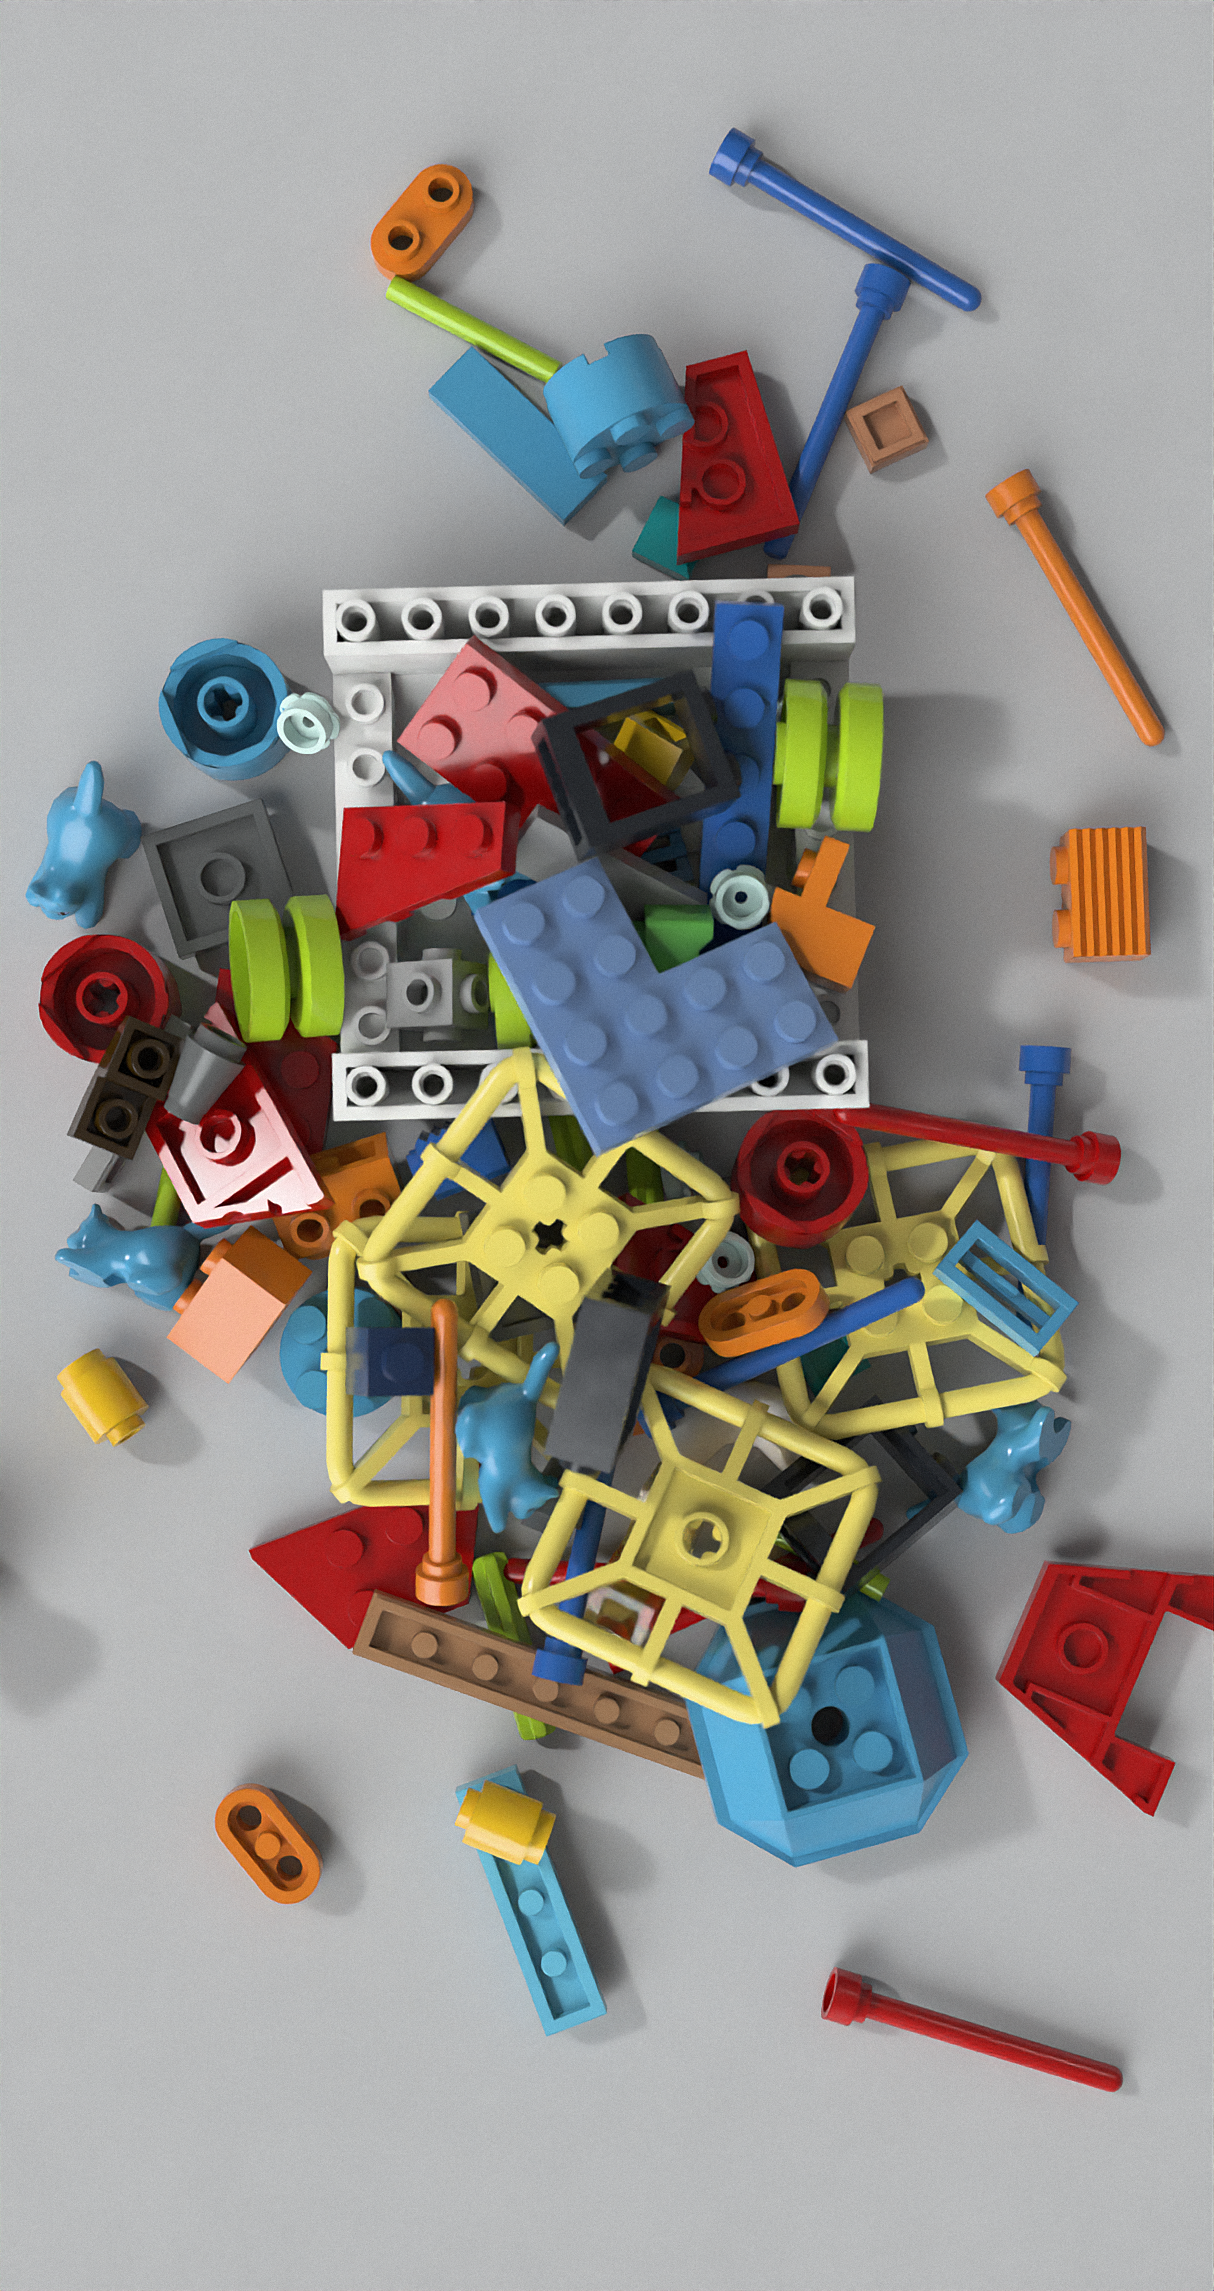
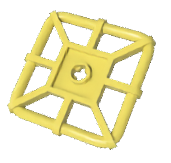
[357,1046,740,1410]
[745,1139,1067,1439]
[321,1211,577,1511]
[517,1363,882,1729]

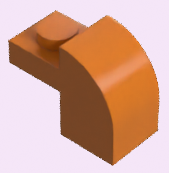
[767,835,876,995]

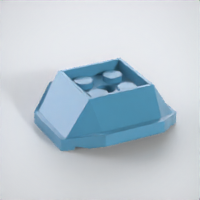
[684,1591,969,1868]

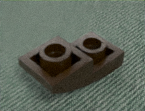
[67,1015,185,1161]

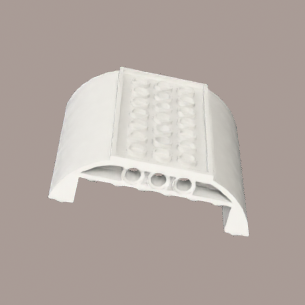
[322,576,869,1121]

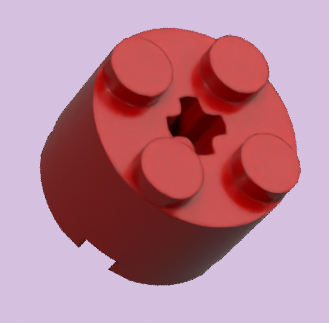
[38,934,182,1065]
[731,1109,869,1249]

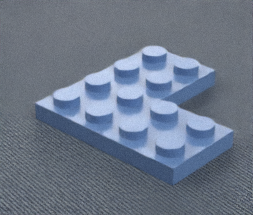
[474,857,838,1157]

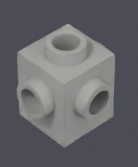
[386,948,490,1043]

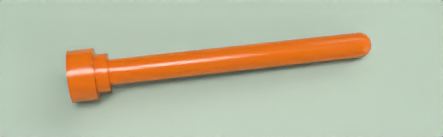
[985,469,1165,747]
[416,1299,468,1606]

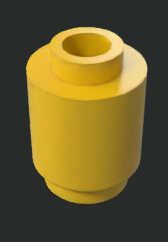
[57,1348,149,1447]
[454,1779,556,1865]

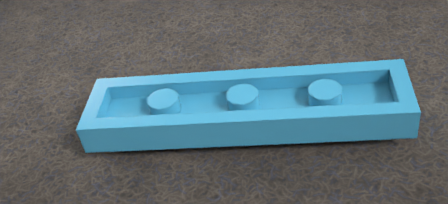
[455,1764,607,2037]

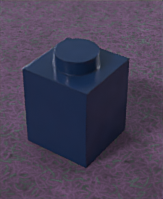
[346,1327,434,1397]

